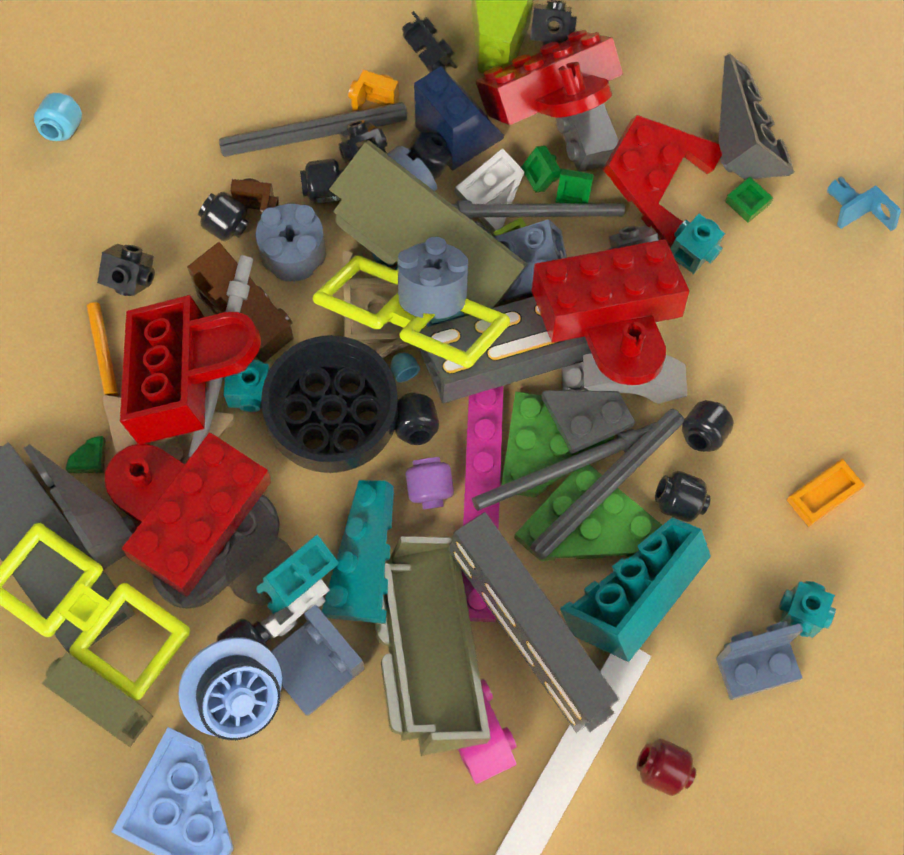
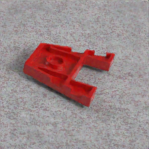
[603,115,722,248]

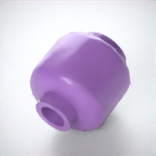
[405,457,454,510]

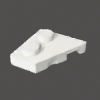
[454,148,525,233]
[261,579,329,638]

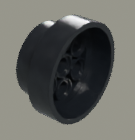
[261,335,398,473]

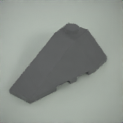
[719,53,794,180]
[24,444,137,570]

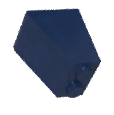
[414,66,504,171]

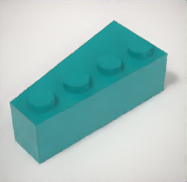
[560,518,711,662]

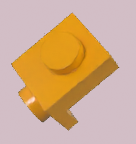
[348,69,399,112]

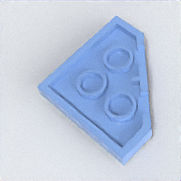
[112,727,234,855]

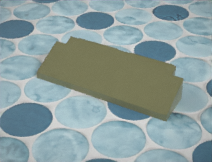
[329,141,528,315]
[375,536,491,756]

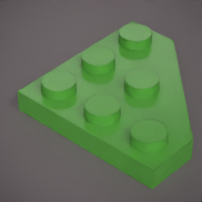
[502,392,614,497]
[514,464,662,561]

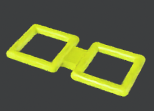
[313,255,510,368]
[0,523,190,701]

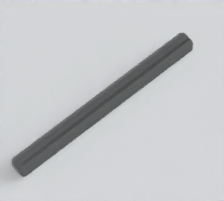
[219,102,408,157]
[530,409,685,560]

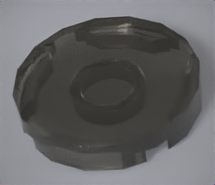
[224,533,294,605]

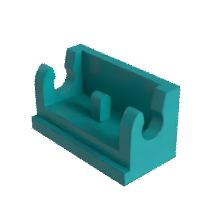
[257,535,339,614]

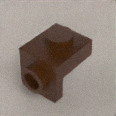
[230,178,279,216]

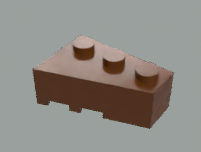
[187,242,293,363]

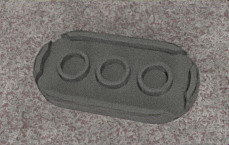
[153,494,279,608]

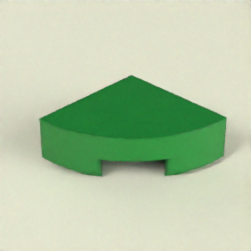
[66,436,106,473]

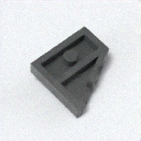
[541,390,635,454]

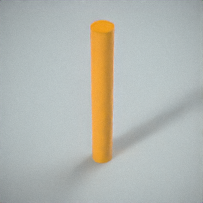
[87,302,118,397]

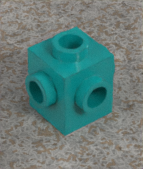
[671,213,725,275]
[224,360,270,412]
[779,581,836,638]

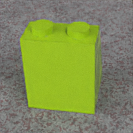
[471,0,533,73]

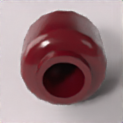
[637,739,696,796]

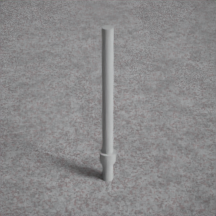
[188,255,254,458]

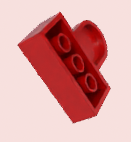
[475,30,623,125]
[531,239,690,385]
[120,295,261,445]
[105,432,271,597]

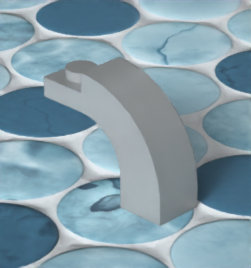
[562,353,687,404]

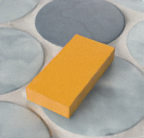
[787,458,865,527]

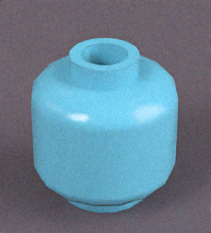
[34,93,82,141]

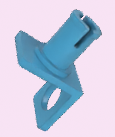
[827,177,901,231]

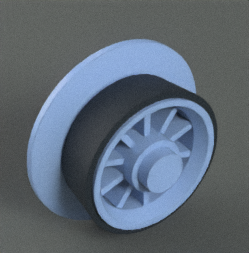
[178,637,282,740]

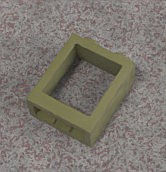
[42,652,153,747]

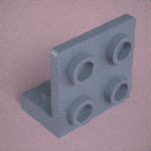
[494,219,567,302]
[271,604,365,716]
[716,621,803,701]

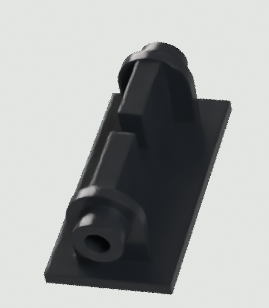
[402,11,458,73]

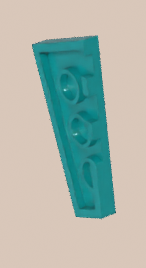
[322,480,394,624]

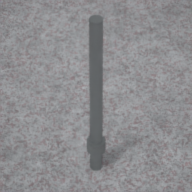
[452,201,625,220]
[472,422,657,511]

